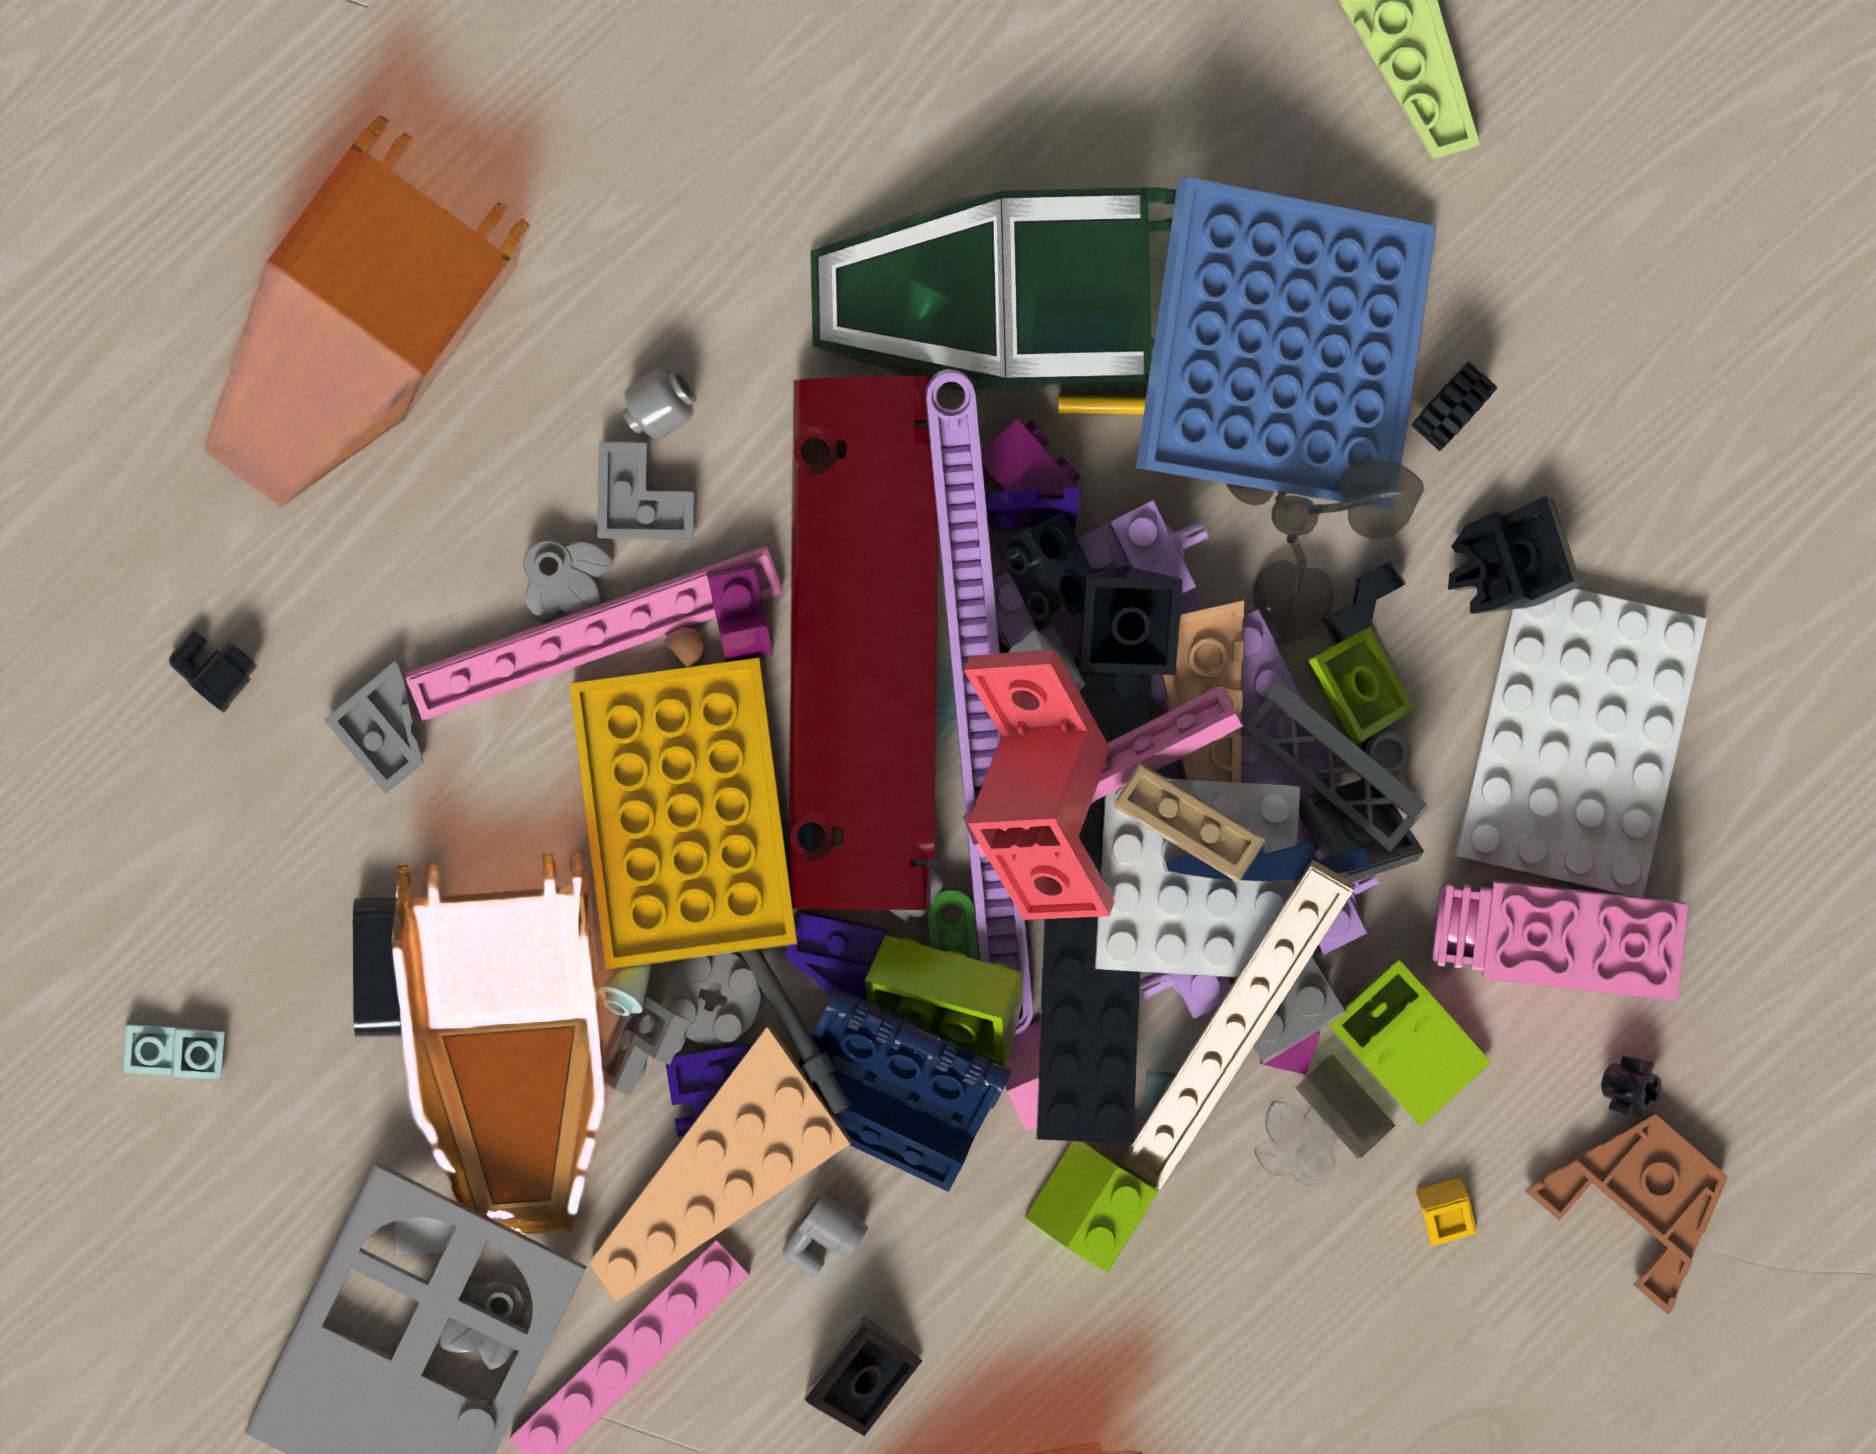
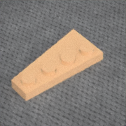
[1161,600,1244,783]

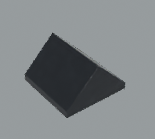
[1078,566,1183,675]
[804,1315,922,1436]

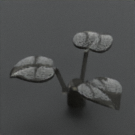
[1226,459,1424,645]

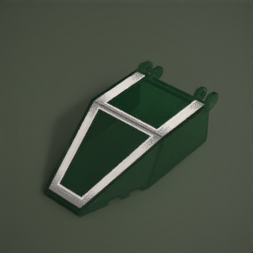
[810,187,1176,392]

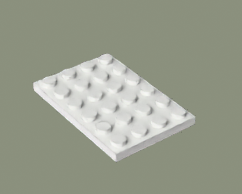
[1455,589,1707,897]

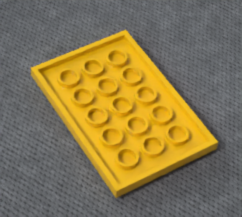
[569,658,798,970]

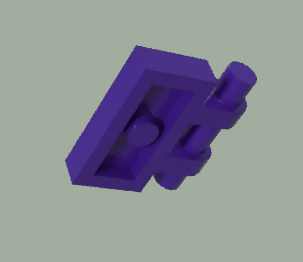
[665,1043,754,1137]

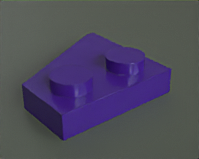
[985,487,1080,532]
[785,909,889,1001]

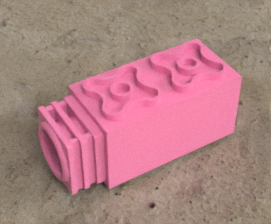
[1432,880,1689,1001]

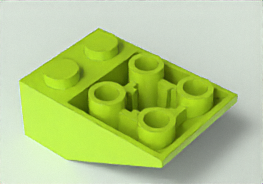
[1328,957,1492,1127]

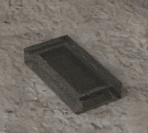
[1295,1054,1396,1159]

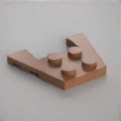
[1525,1112,1728,1314]

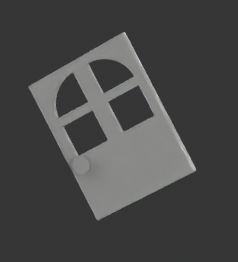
[245,1163,587,1454]

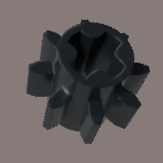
[1601,1055,1661,1117]

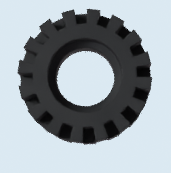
[1411,361,1497,451]

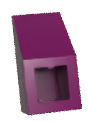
[981,418,1081,498]

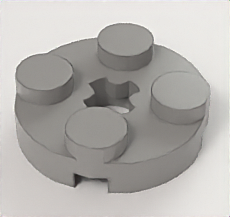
[665,953,761,1045]

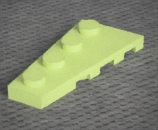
[1338,0,1480,160]

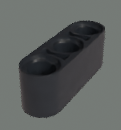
[353,898,406,1037]

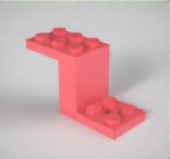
[964,650,1115,920]

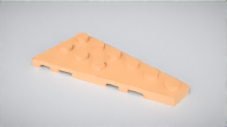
[589,1024,852,1302]

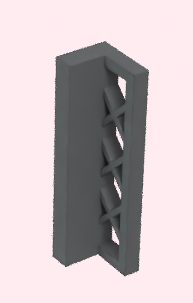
[1243,680,1428,852]

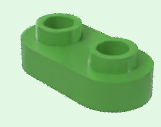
[928,889,980,961]

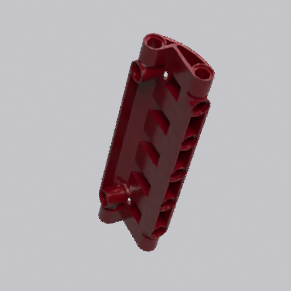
[789,376,937,910]

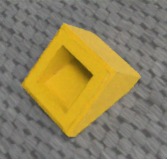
[1416,1178,1477,1247]

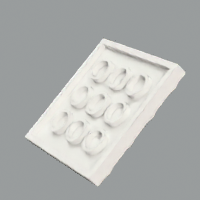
[1095,778,1300,977]

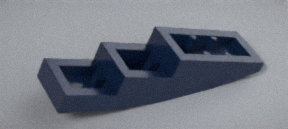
[1162,842,1370,882]

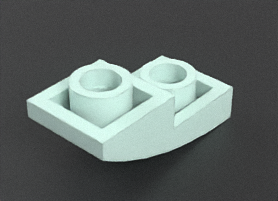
[121,1024,225,1080]

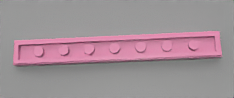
[405,545,783,721]

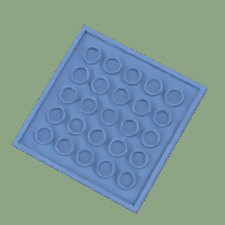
[1136,177,1436,511]

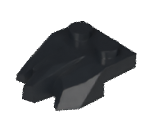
[1448,496,1582,614]

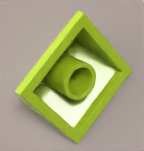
[1304,627,1415,744]

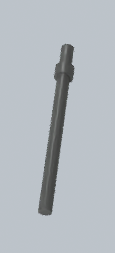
[740,949,851,1115]

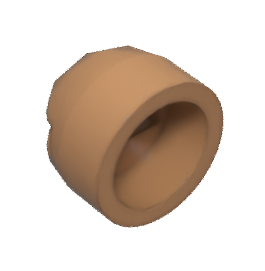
[663,627,704,668]

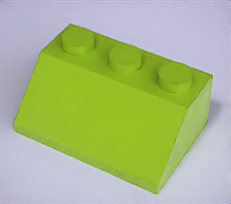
[865,935,1023,1067]

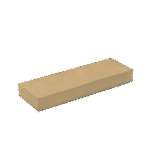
[1114,763,1265,883]

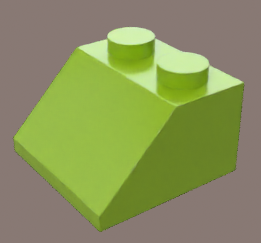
[1025,1141,1159,1274]

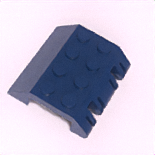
[798,986,1011,1192]

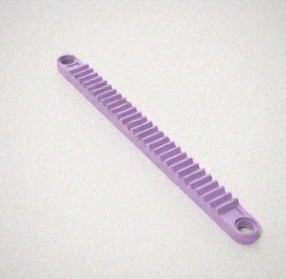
[926,369,1033,1034]

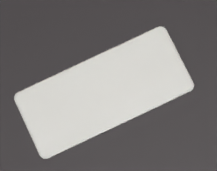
[395,1217,456,1254]

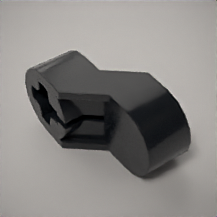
[1323,560,1406,644]

